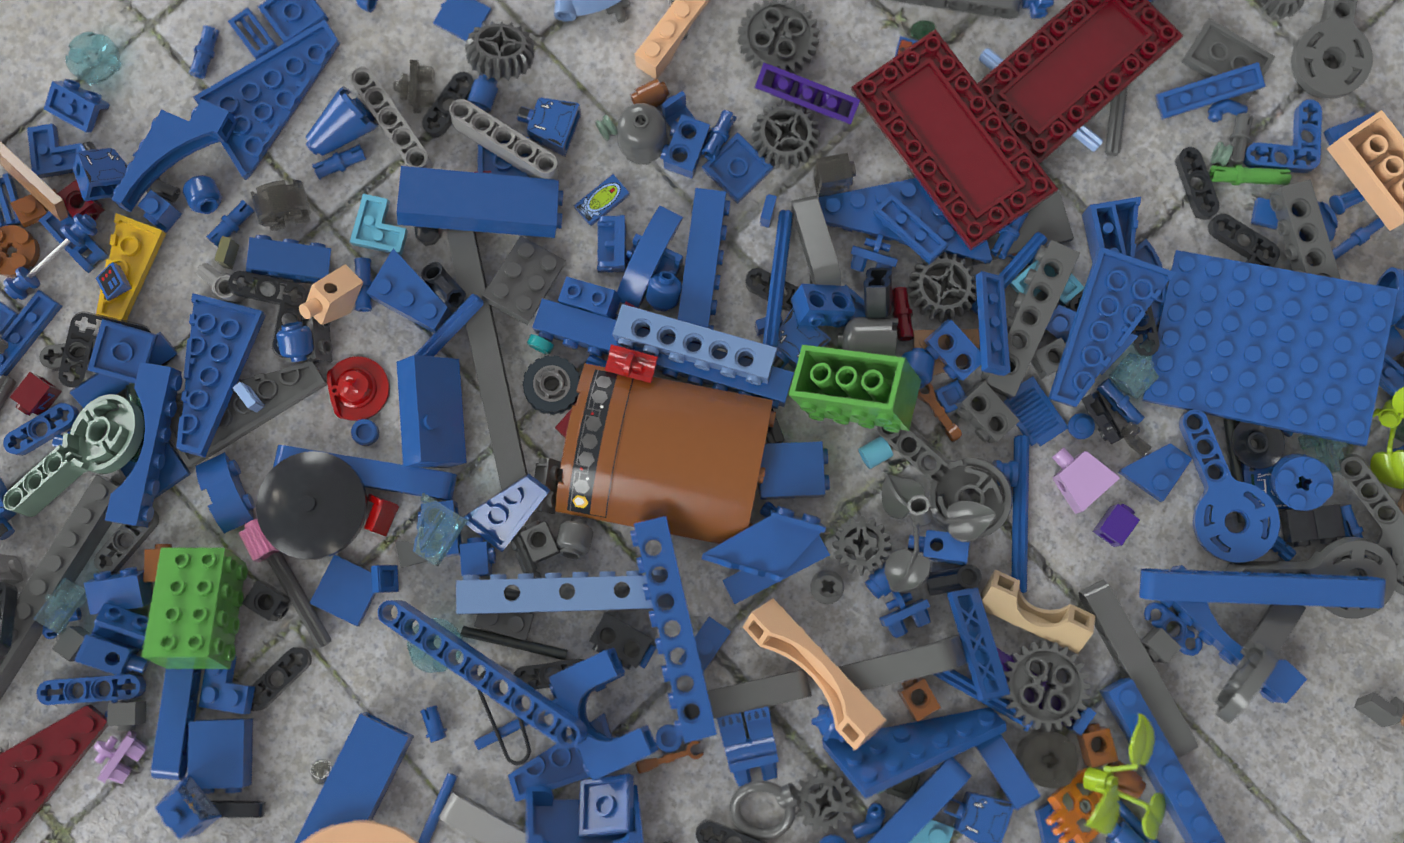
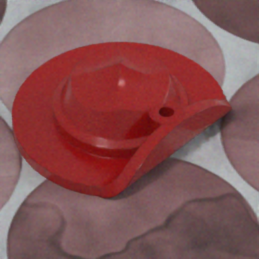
[327,356,390,421]

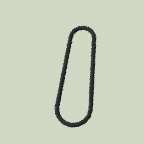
[477,671,531,765]

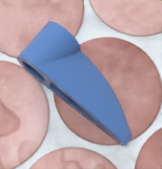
[554,0,621,21]

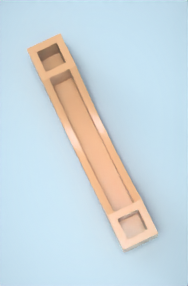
[635,0,710,79]
[743,598,886,750]

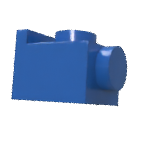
[137,190,182,233]

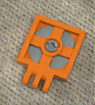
[1045,768,1104,843]

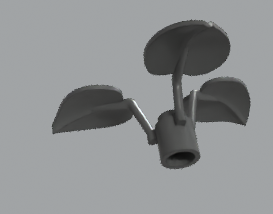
[882,474,996,592]

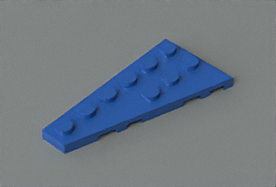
[176,293,266,458]
[822,707,1007,799]

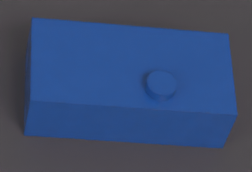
[396,355,467,468]

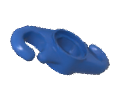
[1144,602,1203,656]

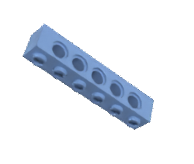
[613,304,777,385]

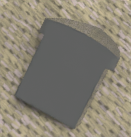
[1354,692,1404,727]

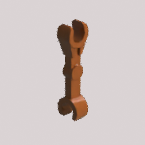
[917,383,962,442]
[636,740,704,774]

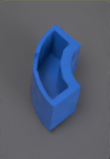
[195,452,256,534]

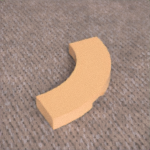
[301,820,418,843]

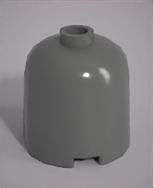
[617,103,668,165]
[837,317,898,357]

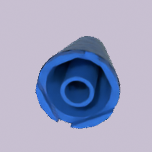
[306,86,379,156]

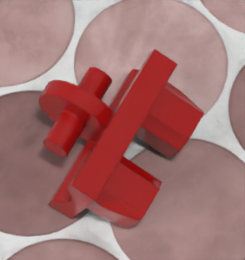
[605,344,658,383]

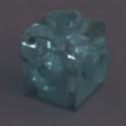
[1109,353,1159,399]

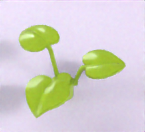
[1370,387,1404,489]
[1083,713,1166,840]

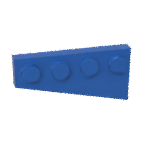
[508,713,613,802]

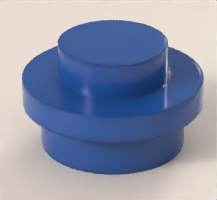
[1068,413,1095,440]

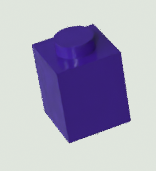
[1092,504,1140,547]

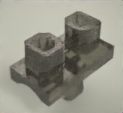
[393,60,435,113]

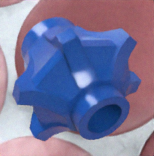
[811,704,846,743]

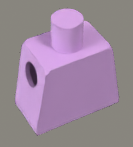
[1052,447,1120,514]

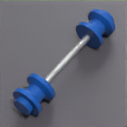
[3,213,98,300]

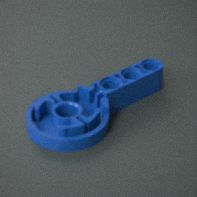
[1178,410,1280,563]

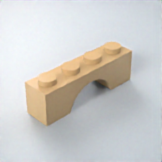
[981,569,1095,654]

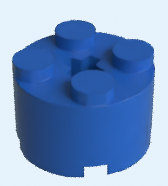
[1269,453,1333,511]

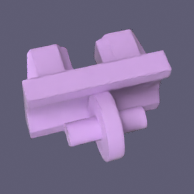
[94,730,147,784]

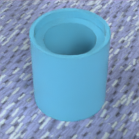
[858,436,893,469]

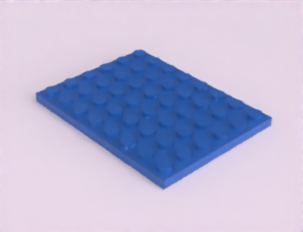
[1142,250,1398,447]

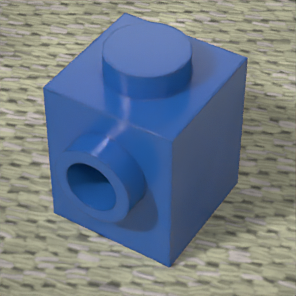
[460,537,496,577]

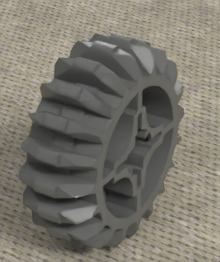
[465,21,535,81]
[751,100,820,170]
[908,252,977,322]

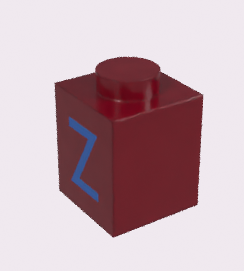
[10,372,62,416]

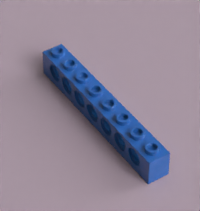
[630,516,717,743]

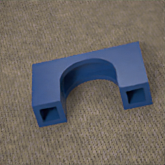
[548,648,659,781]

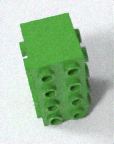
[789,345,921,433]
[142,548,248,669]

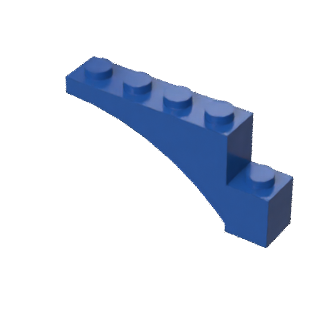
[112,99,237,212]

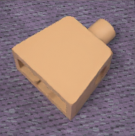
[299,264,363,325]

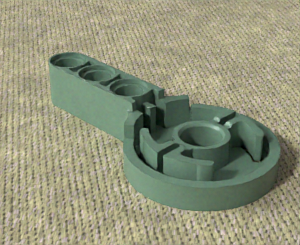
[3,394,144,517]

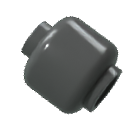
[556,517,593,559]

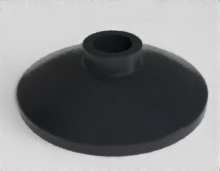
[1231,422,1285,469]

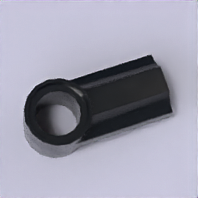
[421,262,466,308]
[926,564,982,596]

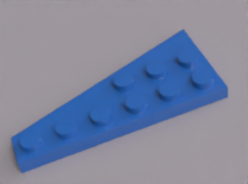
[1048,247,1176,407]

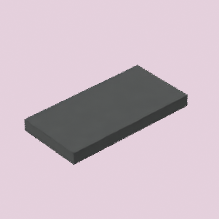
[971,191,1074,265]

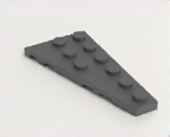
[170,361,327,468]

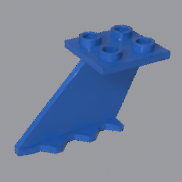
[701,506,826,582]

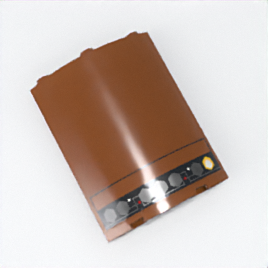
[555,364,776,544]

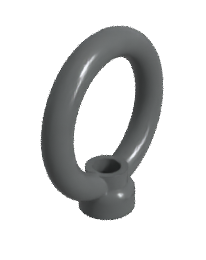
[730,781,801,840]

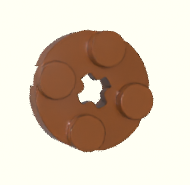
[0,225,40,278]

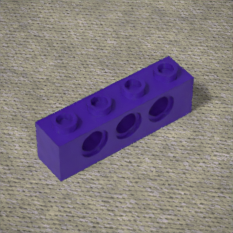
[754,63,860,124]

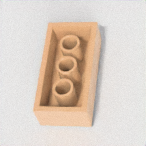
[1326,110,1404,231]

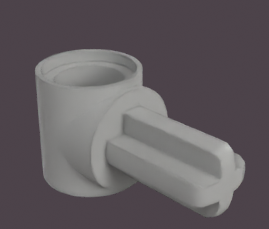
[196,262,244,304]

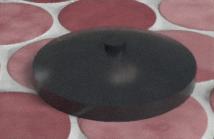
[256,451,368,560]

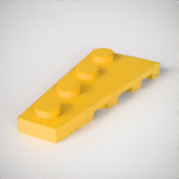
[96,213,166,321]

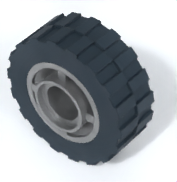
[522,355,580,415]

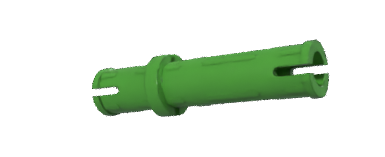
[1209,165,1291,186]

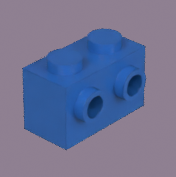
[84,567,153,615]

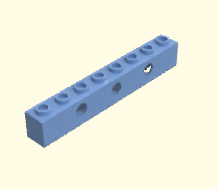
[456,570,674,615]

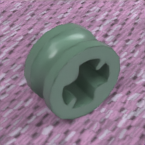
[595,115,617,141]
[1210,141,1233,167]

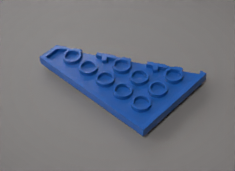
[193,20,340,180]
[818,178,992,264]

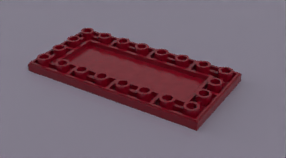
[977,0,1184,165]
[851,29,1058,251]

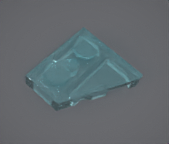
[413,493,468,567]

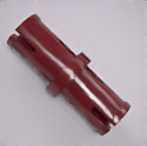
[892,287,915,341]

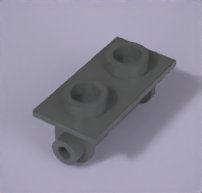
[302,317,332,364]
[534,458,563,514]

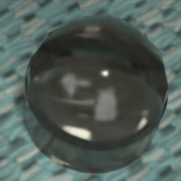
[310,760,333,785]

